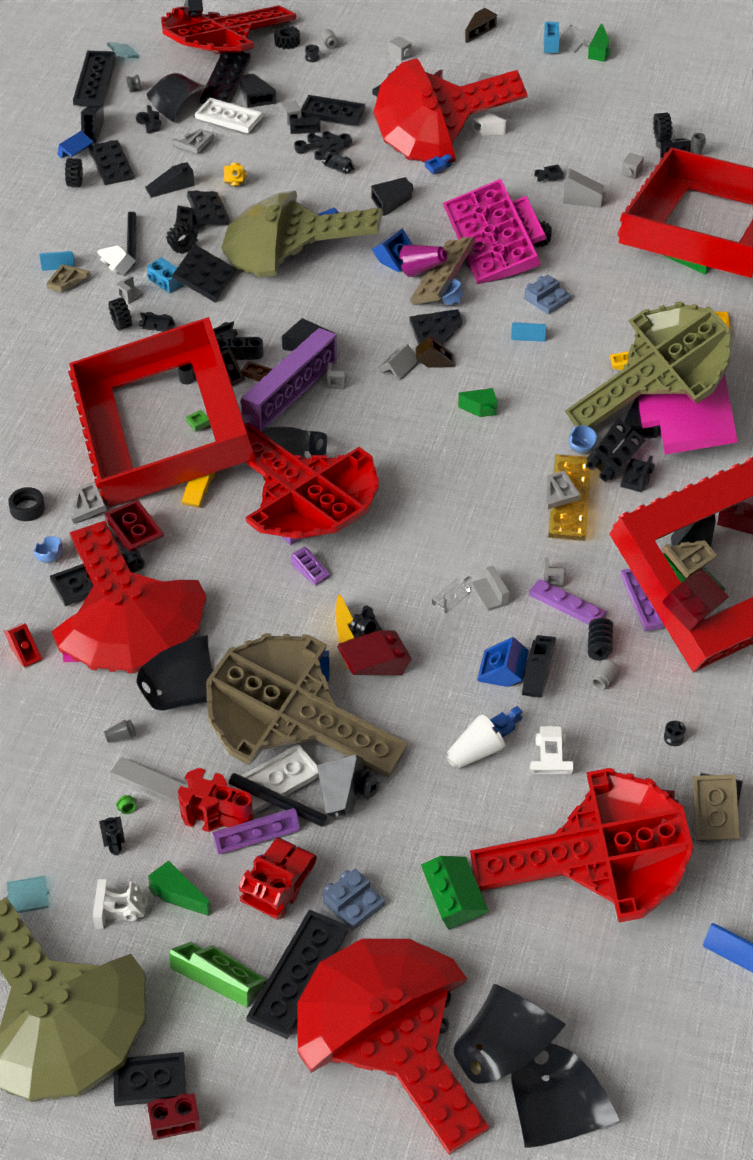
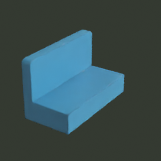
[39,251,75,271]
[511,322,546,342]

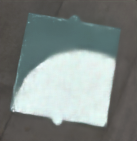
[107,42,139,58]
[6,876,49,913]

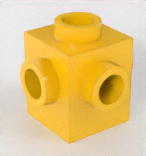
[224,163,247,186]

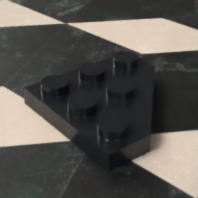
[409,309,462,345]

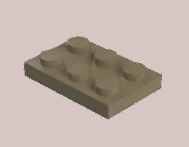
[692,774,740,841]

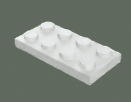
[195,98,262,133]
[228,744,319,815]

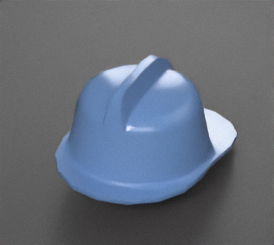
[441,278,464,305]

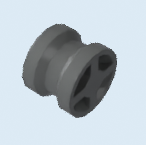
[126,75,142,91]

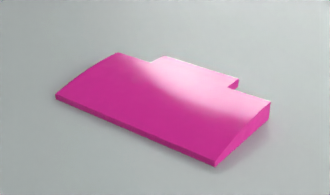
[443,179,546,284]
[638,373,738,455]

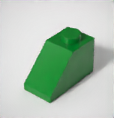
[458,388,498,417]

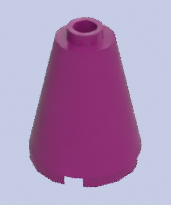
[400,245,447,277]

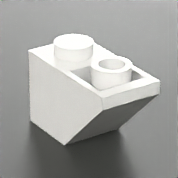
[471,111,506,136]
[97,246,136,276]

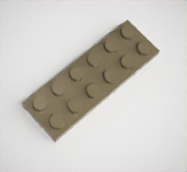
[410,237,476,305]

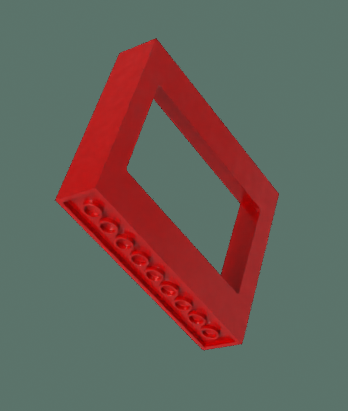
[617,148,753,278]
[68,317,256,507]
[609,457,753,672]

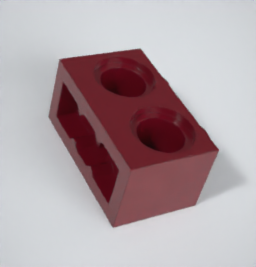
[147,1093,201,1140]

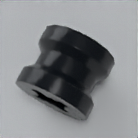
[305,44,320,62]
[122,549,145,573]
[350,614,374,636]
[664,720,686,747]

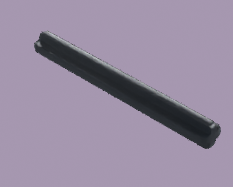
[127,211,137,266]
[229,773,327,826]

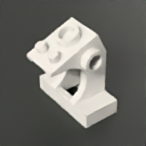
[530,726,573,775]
[93,879,147,929]

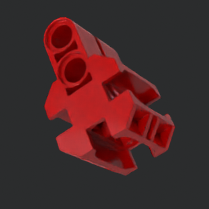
[178,768,254,832]
[239,837,317,920]

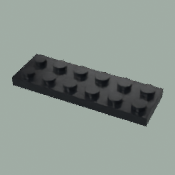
[73,50,116,106]
[200,52,251,104]
[246,909,349,1039]

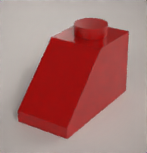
[3,623,42,667]

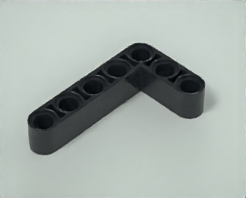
[178,337,264,385]

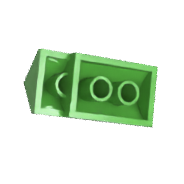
[169,942,267,1007]

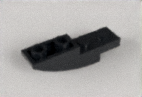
[522,635,556,698]

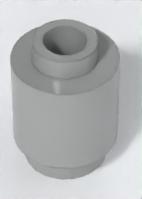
[321,29,338,49]
[591,660,618,689]

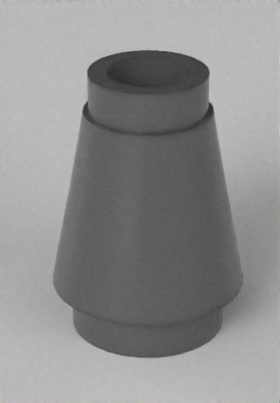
[691,133,706,155]
[104,719,136,743]

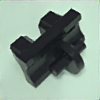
[136,105,162,134]

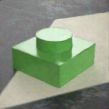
[186,410,211,432]

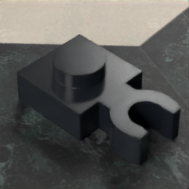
[534,164,564,182]

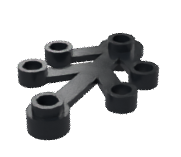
[294,131,352,160]

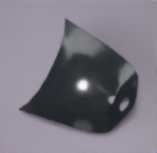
[146,72,218,122]
[262,427,327,480]
[136,635,213,711]
[454,984,566,1084]
[511,1043,620,1148]

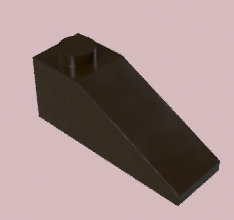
[465,8,497,43]

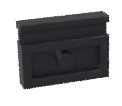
[175,205,199,234]

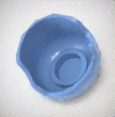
[569,425,597,454]
[33,536,63,563]

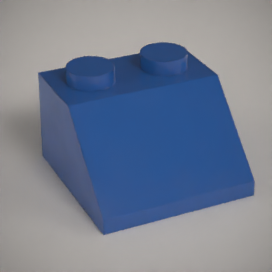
[371,228,413,272]
[477,637,529,687]

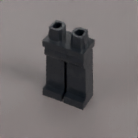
[586,418,646,482]

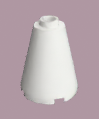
[446,714,505,768]

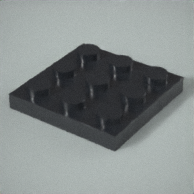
[172,244,237,302]

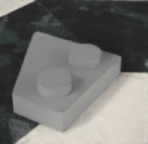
[172,129,214,154]
[546,471,580,510]
[71,481,107,524]

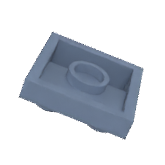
[524,274,572,315]
[323,868,385,931]

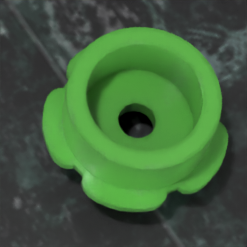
[116,795,137,815]

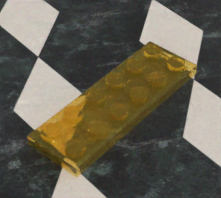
[548,454,591,541]

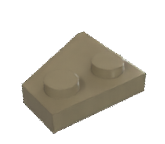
[46,264,91,292]
[662,540,717,578]

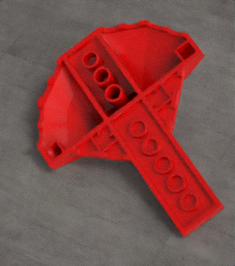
[161,5,296,54]
[374,58,528,163]
[245,423,380,539]
[51,521,207,674]
[470,768,694,923]
[297,938,489,1155]

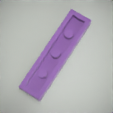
[620,569,664,632]
[529,579,606,625]
[212,808,300,855]

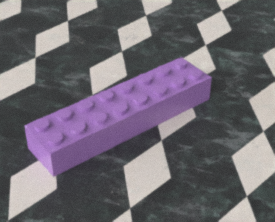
[240,328,337,432]

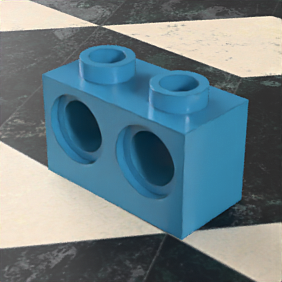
[543,22,559,54]
[147,257,184,293]

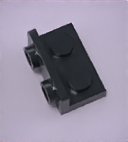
[656,138,691,158]
[620,456,655,492]

